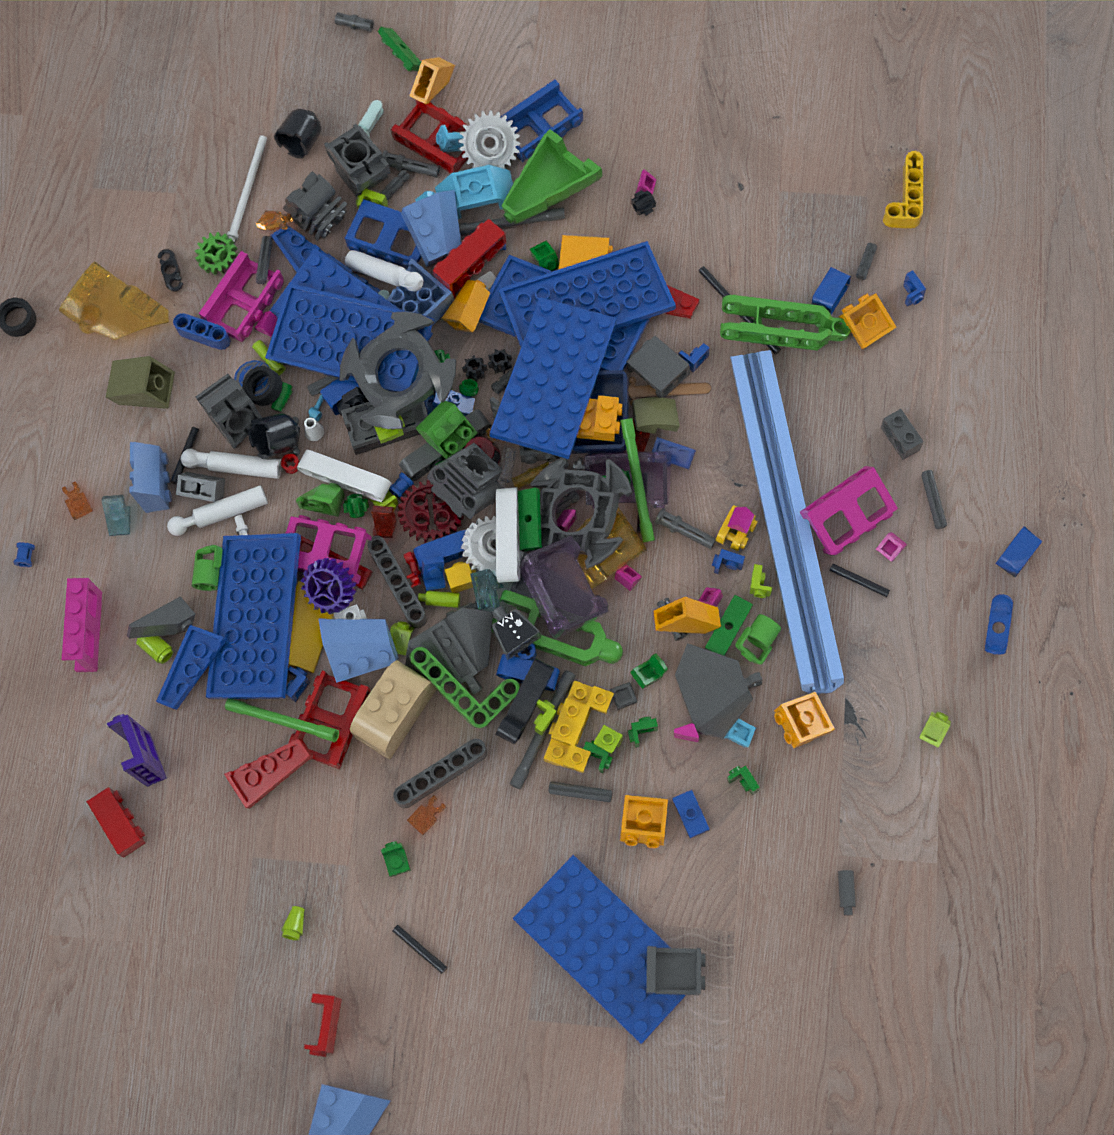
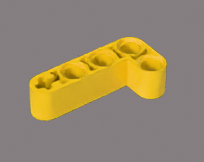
[883,151,923,228]

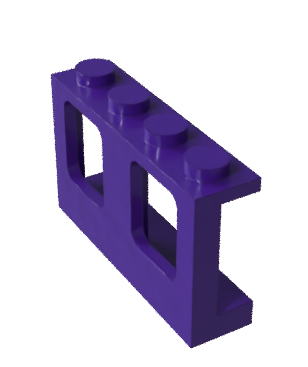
[107,714,167,787]

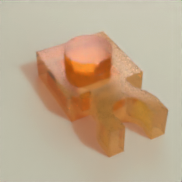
[256,210,293,230]
[62,481,93,520]
[407,795,446,835]

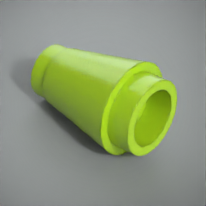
[281,906,305,941]

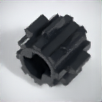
[631,190,656,216]
[488,349,512,374]
[462,355,488,382]

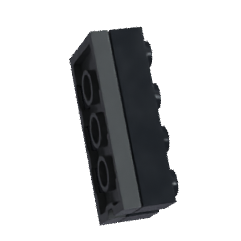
[341,402,428,455]

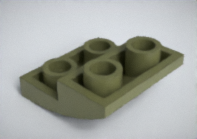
[632,397,680,434]

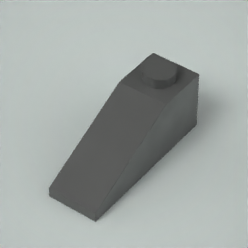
[127,596,195,639]

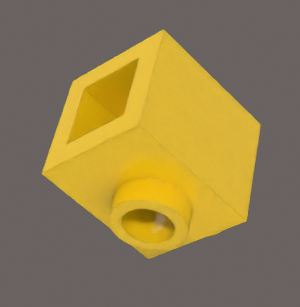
[444,562,478,593]

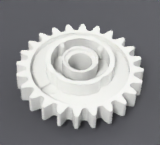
[458,110,521,169]
[461,516,526,580]

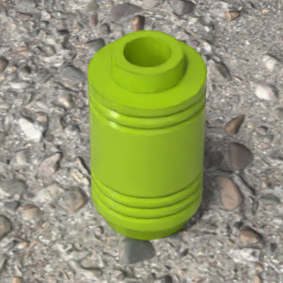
[136,636,174,664]

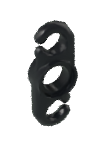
[158,249,183,292]

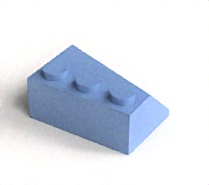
[401,190,461,267]
[387,258,454,325]
[129,442,172,513]
[318,618,399,682]
[309,1084,391,1135]

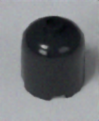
[274,108,321,159]
[248,413,300,459]

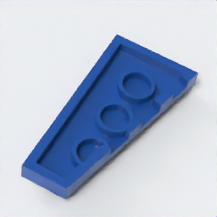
[156,625,227,710]

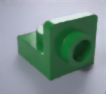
[529,240,559,271]
[727,765,760,795]
[381,841,411,877]

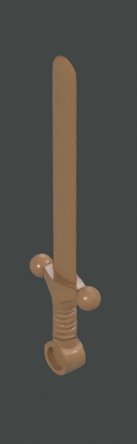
[629,377,711,406]

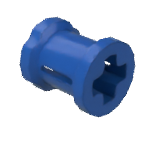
[389,472,414,500]
[13,542,35,567]
[518,643,537,661]

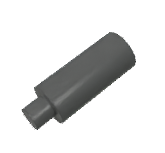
[838,870,856,916]

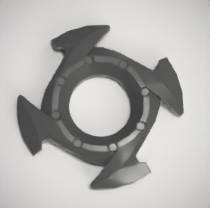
[340,311,456,430]
[529,457,633,569]

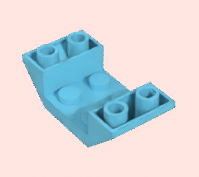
[435,165,513,219]

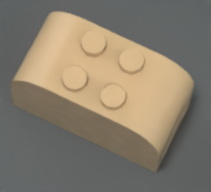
[350,660,436,760]

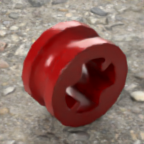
[281,454,300,474]

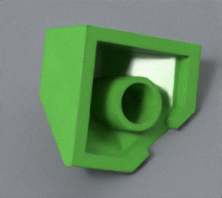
[296,483,345,517]

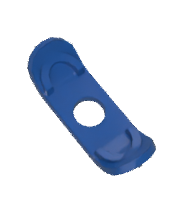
[985,594,1013,655]

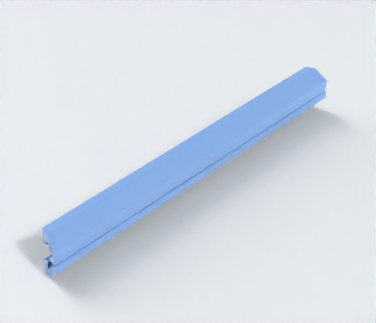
[730,350,844,695]

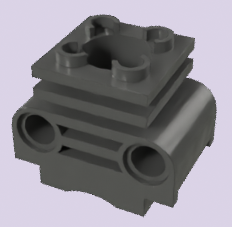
[324,123,391,197]
[283,171,347,241]
[195,374,262,449]
[427,443,503,519]

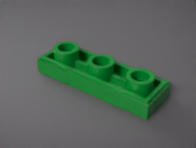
[377,26,421,72]
[518,487,542,552]
[705,595,753,656]

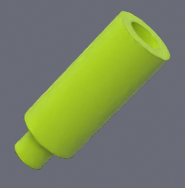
[418,590,461,608]

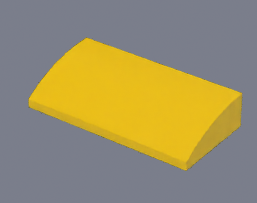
[288,581,334,673]

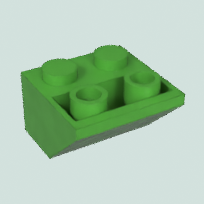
[416,401,478,459]

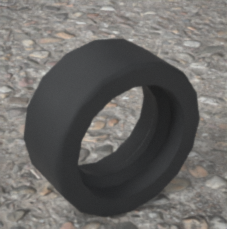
[0,297,37,337]
[242,366,283,406]

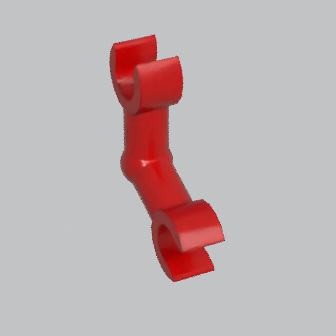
[403,551,421,588]

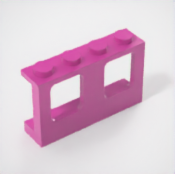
[199,251,284,342]
[800,466,898,555]
[286,515,372,584]
[61,578,102,672]

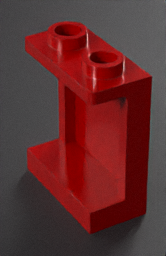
[304,993,342,1057]

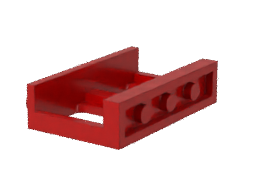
[391,99,468,173]
[289,670,371,770]

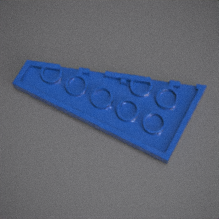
[271,225,381,293]

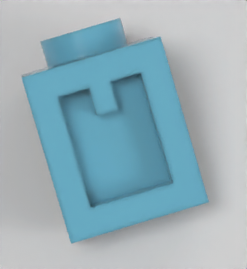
[436,125,464,152]
[722,719,756,748]

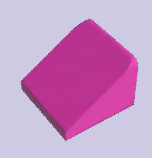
[556,509,577,532]
[876,532,907,562]
[673,723,699,742]

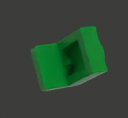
[630,653,668,689]
[628,716,658,748]
[583,740,613,774]

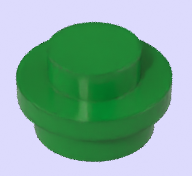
[459,379,479,397]

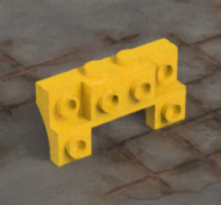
[543,680,614,773]

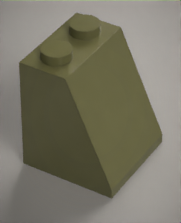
[106,356,175,409]

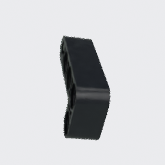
[495,658,555,745]

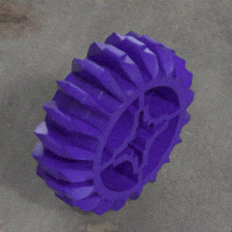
[301,558,357,614]

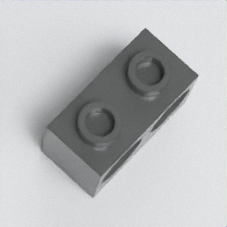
[881,409,924,460]
[176,472,225,502]

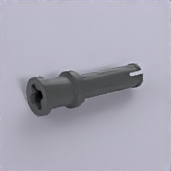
[382,150,440,178]
[654,508,716,550]

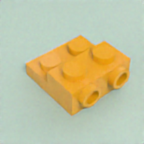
[839,293,896,349]
[577,396,623,441]
[774,691,835,749]
[620,795,668,848]

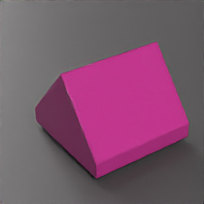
[636,169,657,195]
[255,311,278,337]
[727,507,754,534]
[614,565,642,591]
[698,587,723,607]

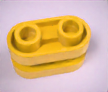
[715,505,758,552]

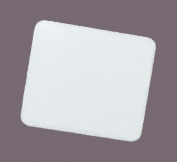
[477,271,496,290]

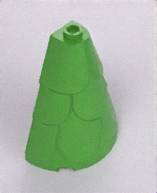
[501,129,603,224]

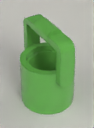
[191,545,223,591]
[735,614,781,665]

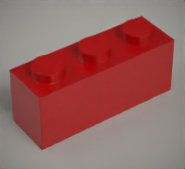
[86,787,146,858]

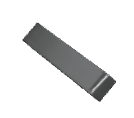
[399,409,492,481]
[367,536,427,628]
[393,739,487,808]

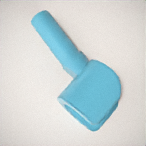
[309,395,324,422]

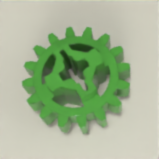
[195,232,238,275]

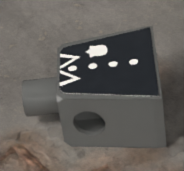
[492,606,541,660]

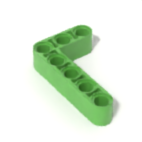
[409,647,520,728]

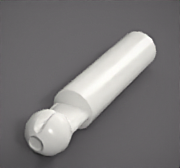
[345,250,423,292]
[181,449,282,479]
[167,485,268,536]

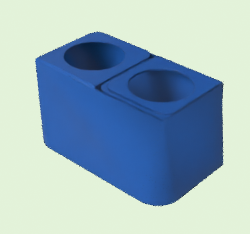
[811,267,851,315]
[320,378,360,415]
[995,526,1042,577]

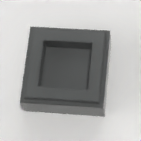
[610,682,638,710]

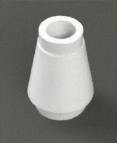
[304,417,324,441]

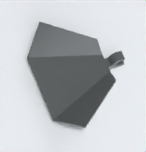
[405,607,493,694]
[675,643,762,739]

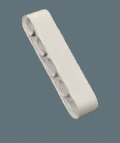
[297,450,391,502]
[496,487,520,583]

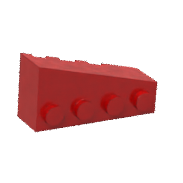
[432,218,507,299]

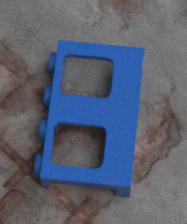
[500,79,583,163]
[345,199,421,270]

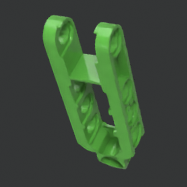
[720,295,851,351]
[492,590,623,667]

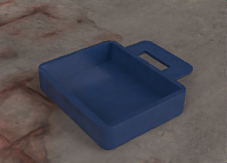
[571,370,629,454]

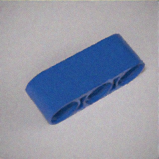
[173,313,231,350]
[413,530,466,570]
[496,654,560,691]

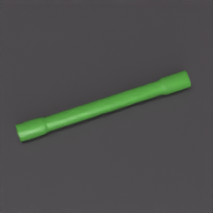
[620,418,655,542]
[225,699,339,742]

